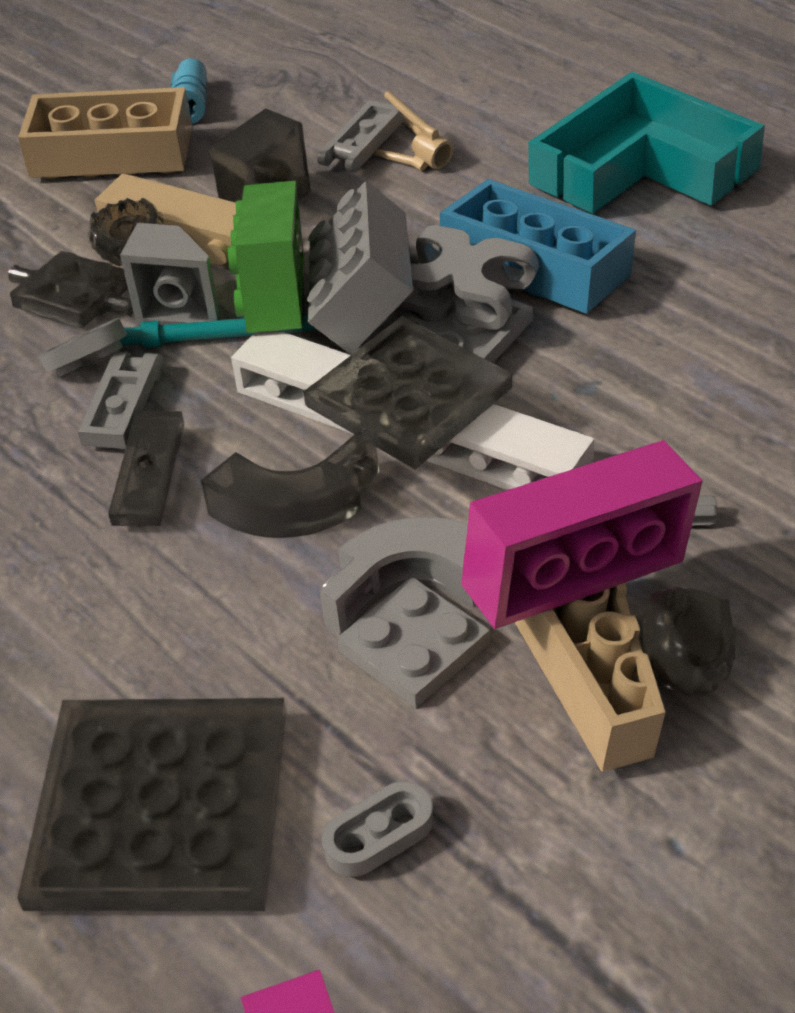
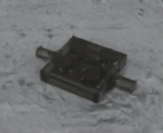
[8,251,134,328]

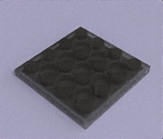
[17,698,287,911]

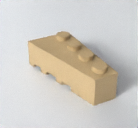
[515,583,666,772]

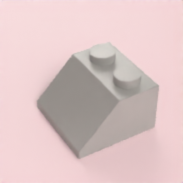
[120,223,221,325]

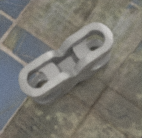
[398,225,539,330]

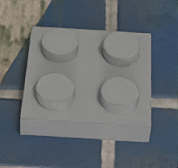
[336,577,491,709]

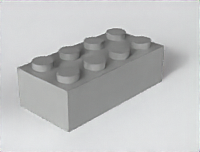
[307,181,413,354]

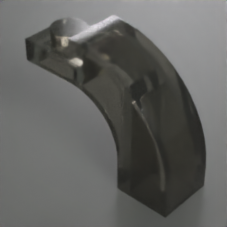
[201,430,379,538]

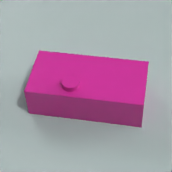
[461,440,703,629]

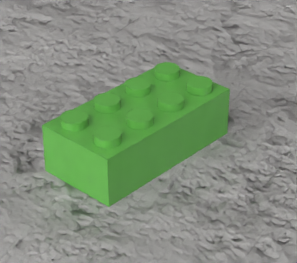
[228,181,305,333]

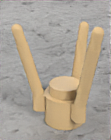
[373,91,454,171]

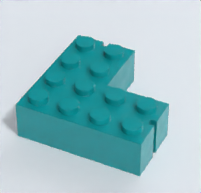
[528,71,765,214]

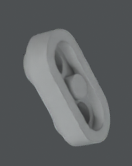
[38,318,127,376]
[322,781,434,877]

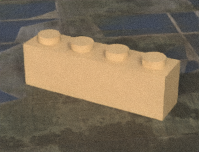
[95,173,236,269]

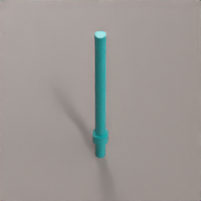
[120,313,317,348]

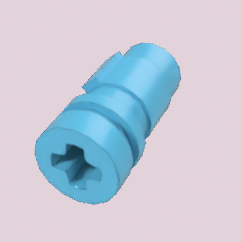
[170,58,207,124]

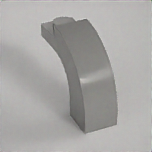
[319,517,476,635]

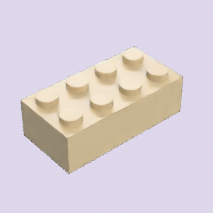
[18,87,192,179]

